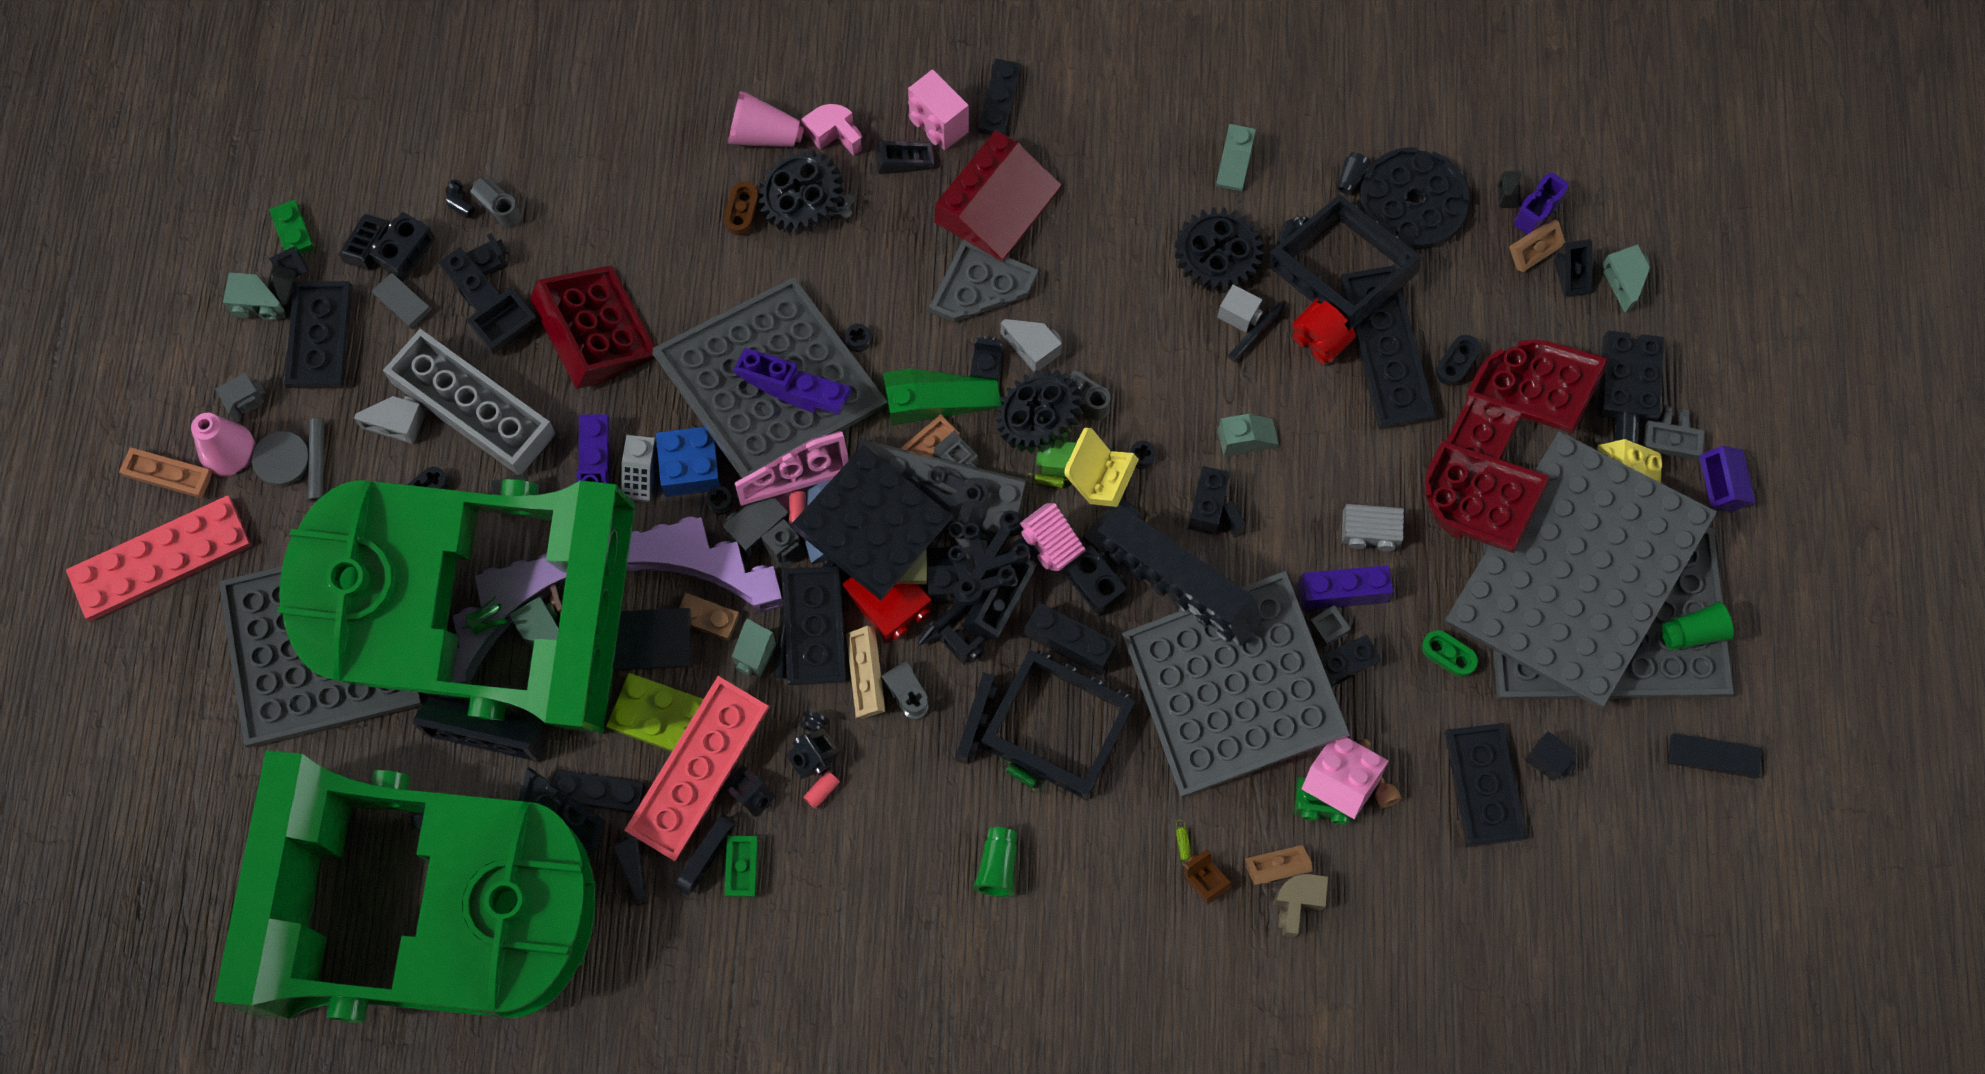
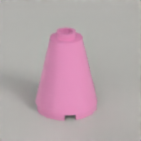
[728,91,804,147]
[191,413,256,477]

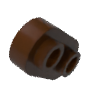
[724,182,759,235]

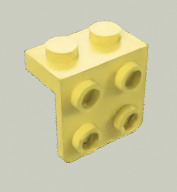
[1064,428,1139,507]
[1597,439,1662,483]

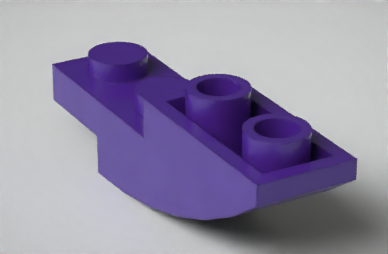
[733,348,851,415]
[577,414,611,484]

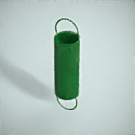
[1000,760,1044,791]

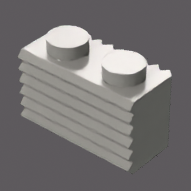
[1342,504,1404,551]

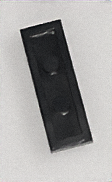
[1668,733,1762,779]

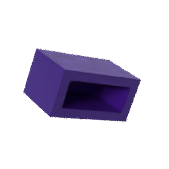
[1699,446,1755,512]

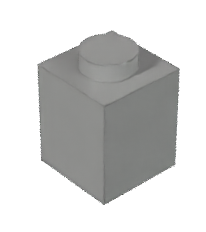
[1217,285,1263,332]

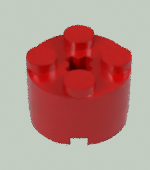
[1292,299,1356,365]

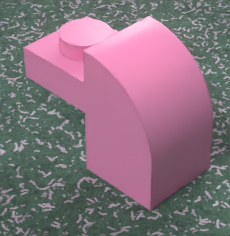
[802,104,862,156]

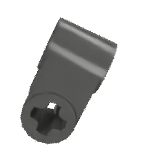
[1069,370,1110,420]
[881,661,929,720]

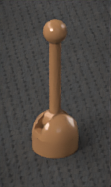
[1359,739,1402,808]

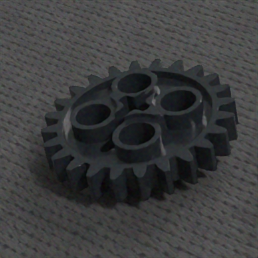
[757,149,845,234]
[1174,207,1264,293]
[995,369,1084,454]

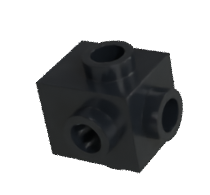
[786,729,840,779]

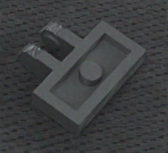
[1643,406,1705,460]

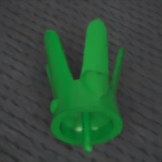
[462,596,509,635]

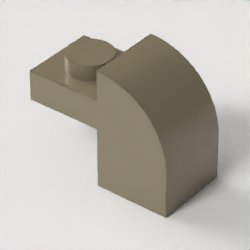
[1273,874,1328,938]

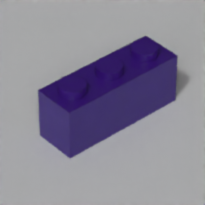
[1298,565,1393,611]

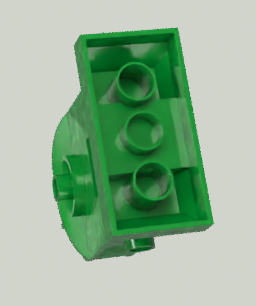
[277,479,636,734]
[214,750,596,1023]

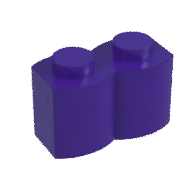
[1514,172,1568,235]

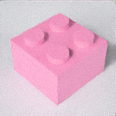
[908,69,969,151]
[1302,737,1388,819]

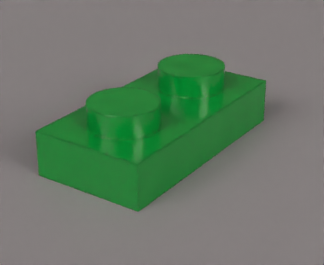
[269,199,315,254]
[724,836,758,898]

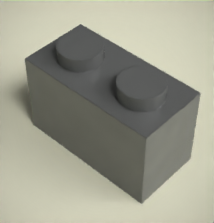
[723,497,789,559]

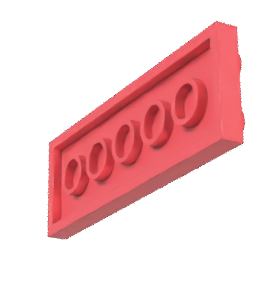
[66,495,252,622]
[624,676,770,861]

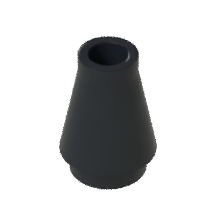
[1336,152,1370,195]

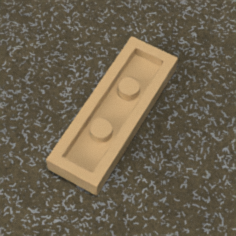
[846,626,885,719]

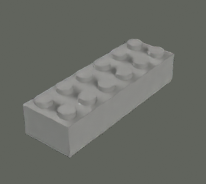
[383,329,556,475]

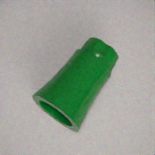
[1661,601,1734,651]
[973,827,1017,897]

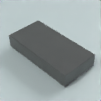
[371,273,431,329]

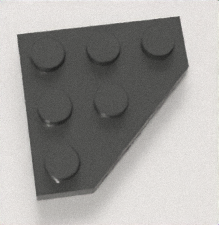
[929,240,1038,323]

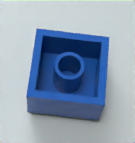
[656,427,721,497]

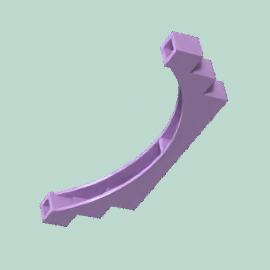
[452,517,783,685]

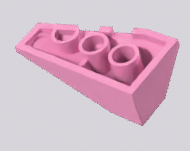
[735,431,849,506]

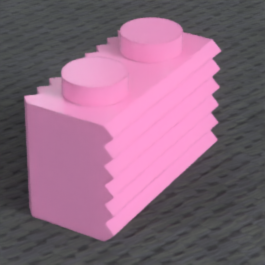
[1020,503,1086,571]

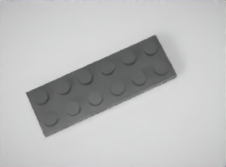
[857,439,1027,532]

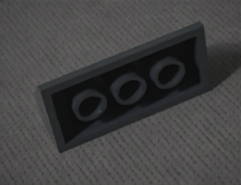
[412,695,549,763]

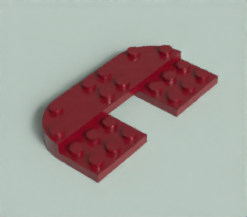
[1425,340,1607,553]

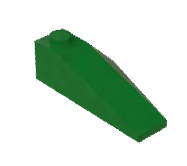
[883,368,1002,426]

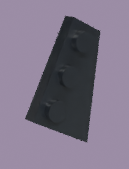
[517,768,606,852]

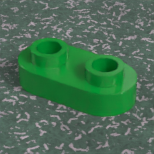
[1421,630,1478,677]

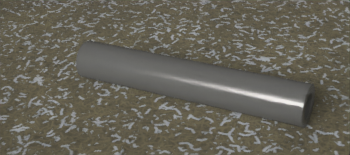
[308,418,324,502]

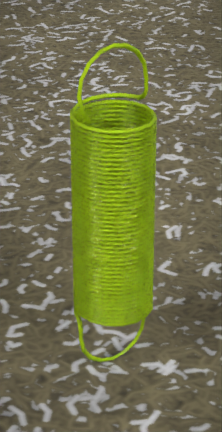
[1026,473,1073,488]
[1176,820,1192,866]

